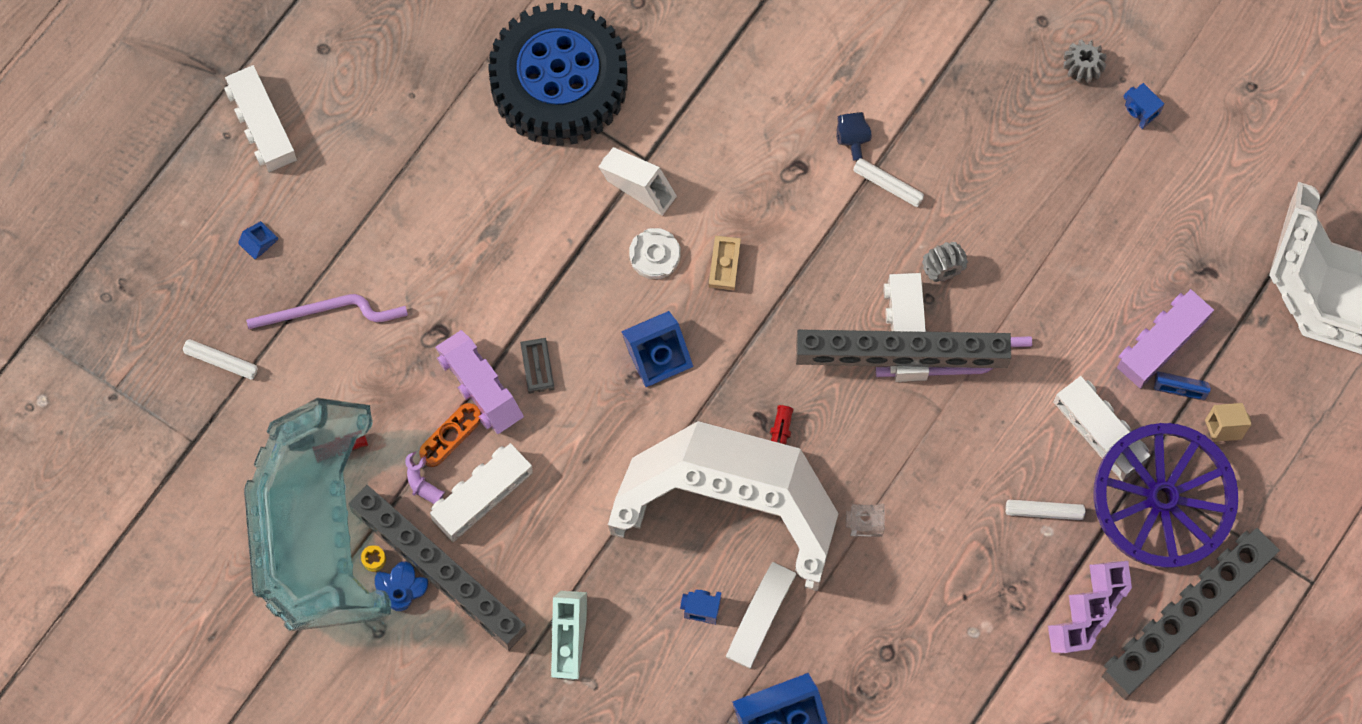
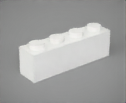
[224,65,297,172]
[883,273,929,382]
[1053,376,1150,482]
[430,443,533,542]

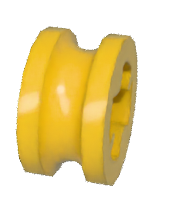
[361,545,386,572]

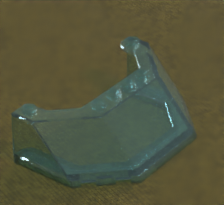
[244,398,391,631]

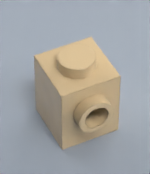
[1205,403,1251,442]

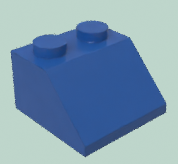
[621,311,694,387]

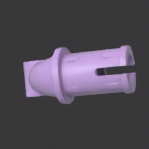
[405,451,445,504]

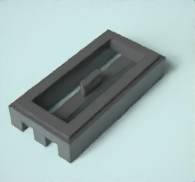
[520,338,555,394]

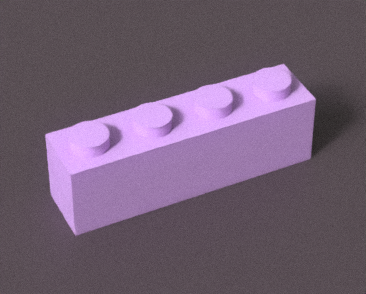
[1117,289,1214,389]

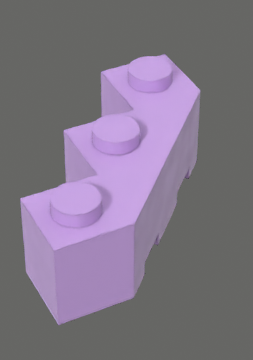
[435,330,524,434]
[1048,561,1132,653]

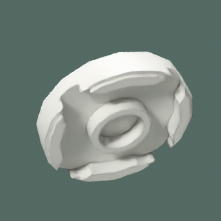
[629,228,680,279]

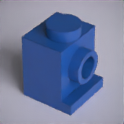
[1123,83,1165,129]
[680,590,722,625]

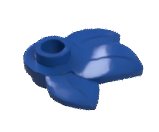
[375,561,428,611]

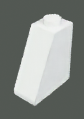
[599,147,677,216]

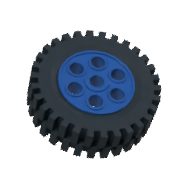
[488,3,628,146]

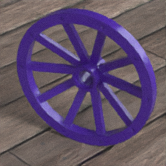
[1093,423,1238,568]

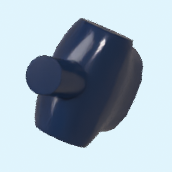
[836,112,872,161]

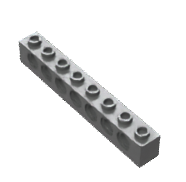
[796,329,1011,368]
[348,485,527,651]
[1102,528,1280,700]

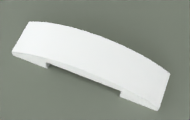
[726,562,797,669]

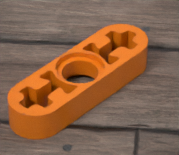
[419,403,481,467]

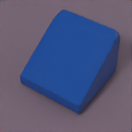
[238,221,278,259]

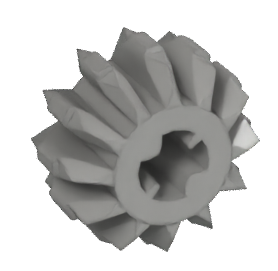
[1063,39,1107,83]
[922,242,968,282]

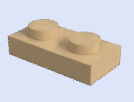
[709,236,741,291]

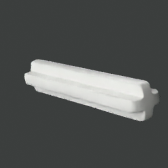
[854,159,924,207]
[183,339,258,379]
[1005,500,1085,520]

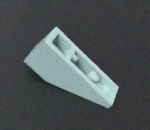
[551,591,587,679]

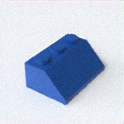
[732,673,828,724]

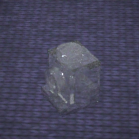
[846,504,885,537]

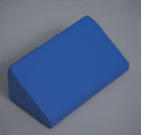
[1154,371,1211,401]

